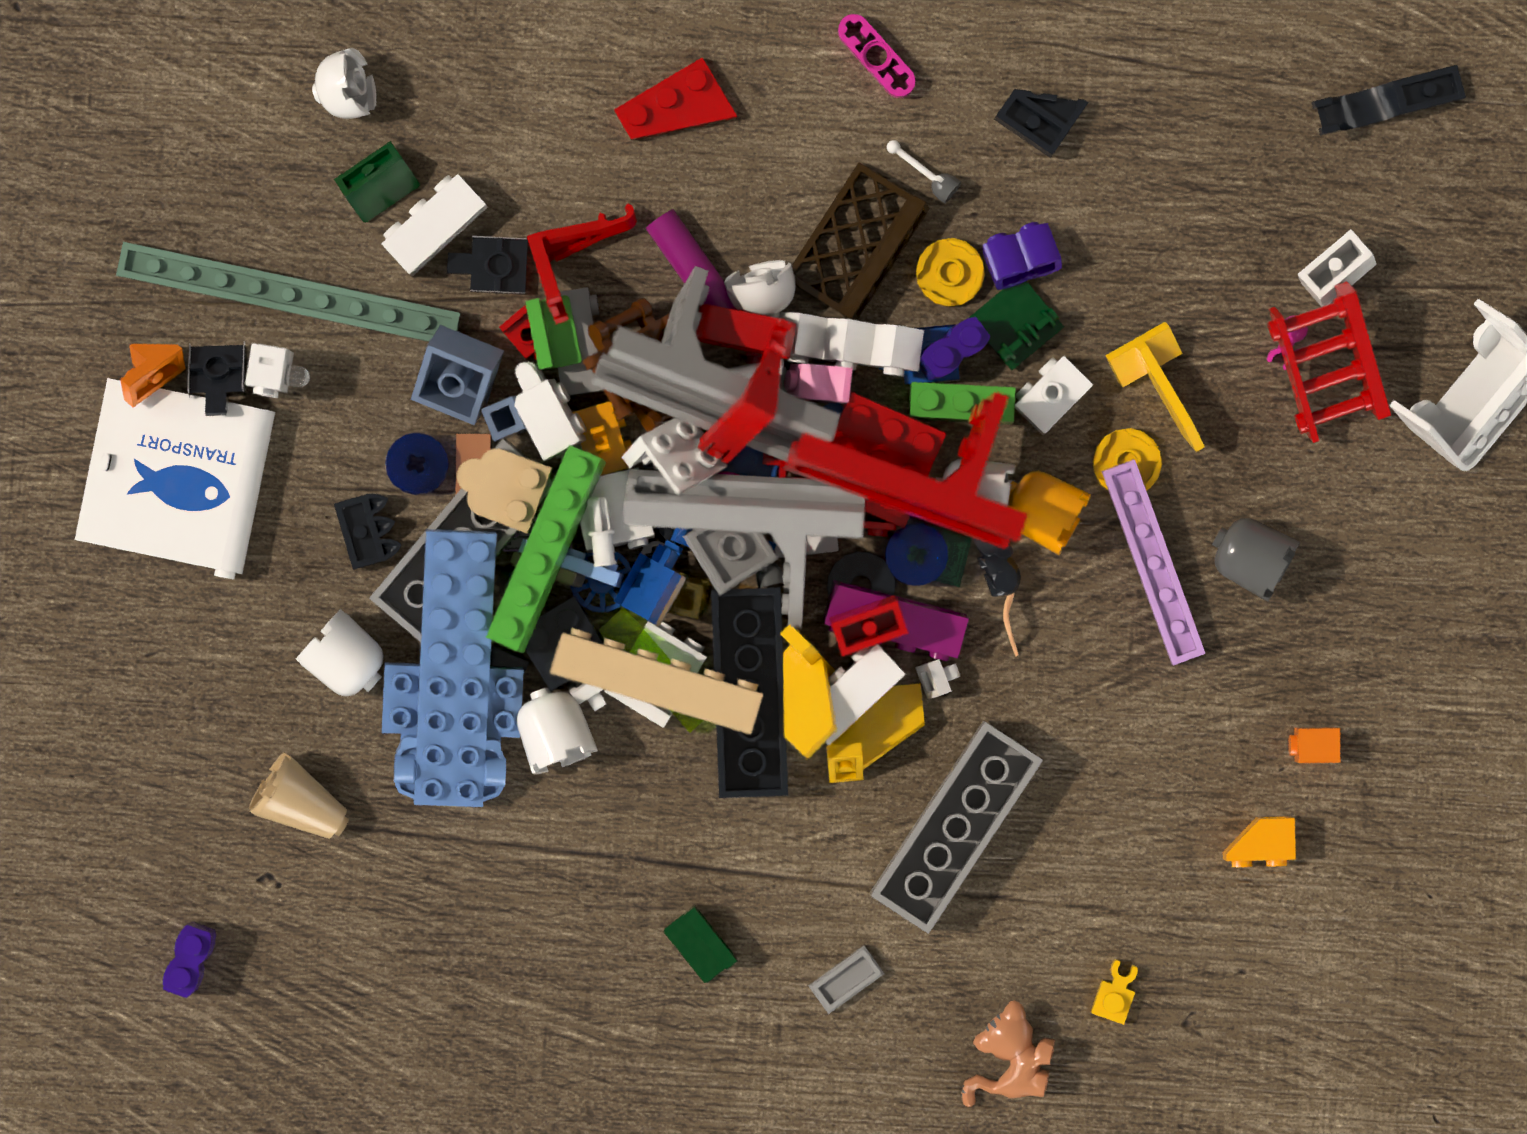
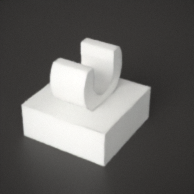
[915,659,960,699]
[566,680,606,711]

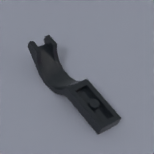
[1311,65,1466,136]

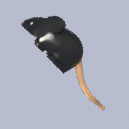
[973,538,1021,657]

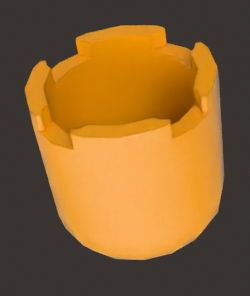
[1007,471,1091,555]

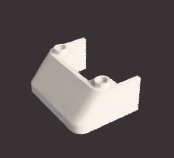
[1389,299,1527,471]

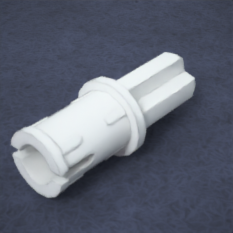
[587,497,616,567]

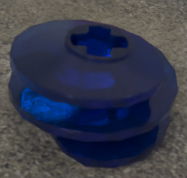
[385,433,449,495]
[885,524,948,586]

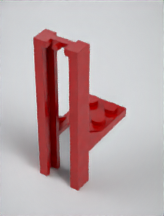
[783,392,1028,549]

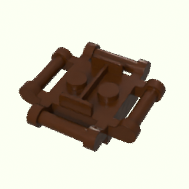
[582,298,674,432]

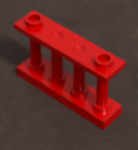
[1267,281,1391,443]

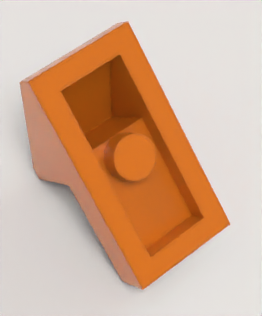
[120,344,186,408]

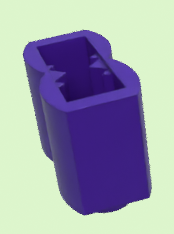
[983,222,1062,290]
[919,317,990,381]
[163,922,216,998]

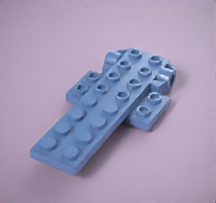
[382,529,524,807]

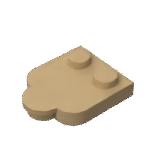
[457,449,553,533]

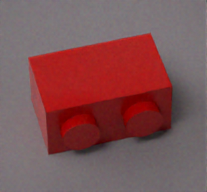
[829,595,908,656]

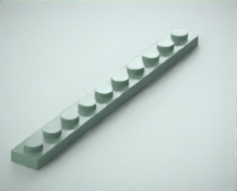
[116,242,461,342]

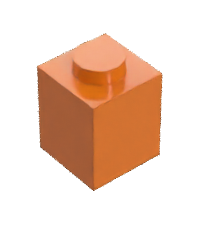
[1288,727,1340,763]

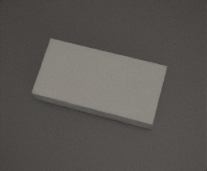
[808,945,884,1014]

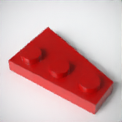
[614,57,737,141]

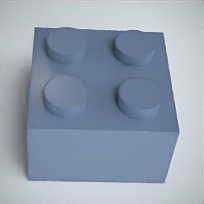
[411,325,504,426]

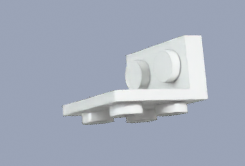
[622,418,727,495]

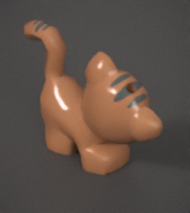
[961,1000,1056,1107]

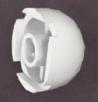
[312,48,376,119]
[724,260,796,318]

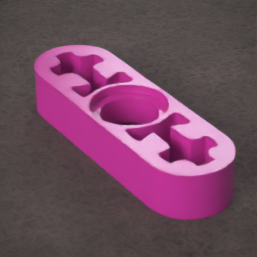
[838,14,915,98]

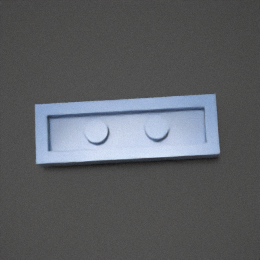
[518,539,624,588]

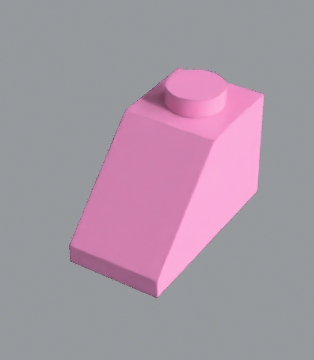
[784,364,852,403]

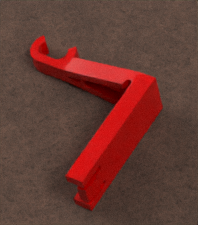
[527,203,637,324]
[698,319,793,464]

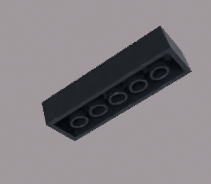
[711,588,788,798]

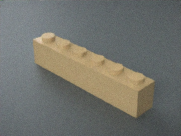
[550,628,763,734]

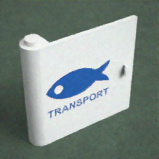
[75,378,275,579]

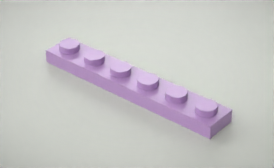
[1101,459,1206,665]

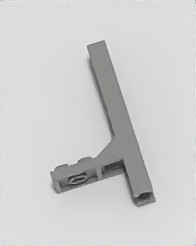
[592,266,840,461]
[623,469,865,629]

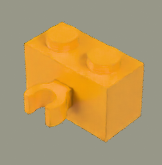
[572,401,632,476]

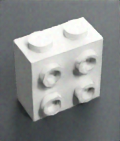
[580,467,655,553]

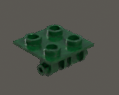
[969,281,1064,371]

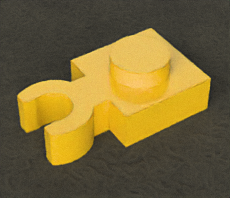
[1091,959,1138,1025]

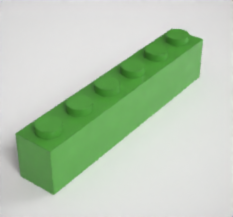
[486,445,606,653]

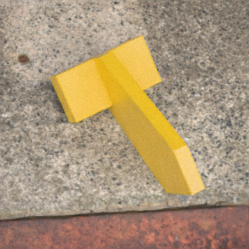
[1105,322,1205,452]
[780,624,837,759]
[826,683,925,783]

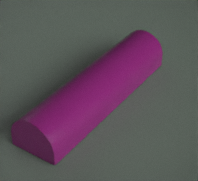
[645,209,737,310]

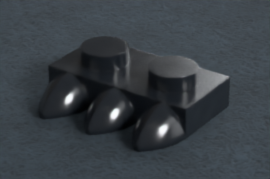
[334,493,402,570]

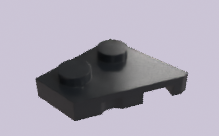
[994,89,1089,158]

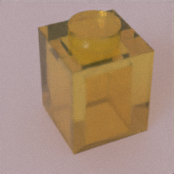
[668,572,712,619]

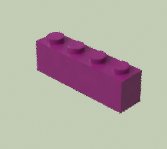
[823,580,969,661]

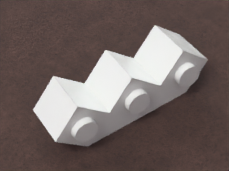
[780,312,924,377]

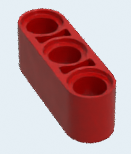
[695,304,797,359]

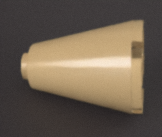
[249,753,349,839]

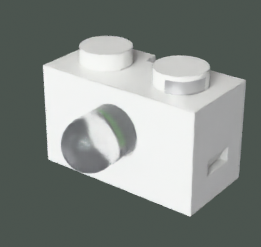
[245,343,310,398]

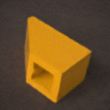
[1223,816,1296,867]

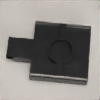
[447,236,528,295]
[187,341,247,416]

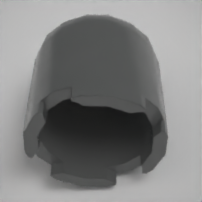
[1212,518,1301,602]

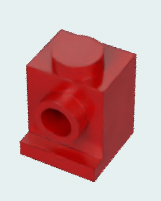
[499,305,537,360]

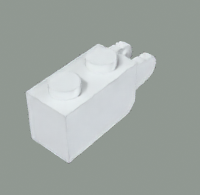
[515,361,586,461]

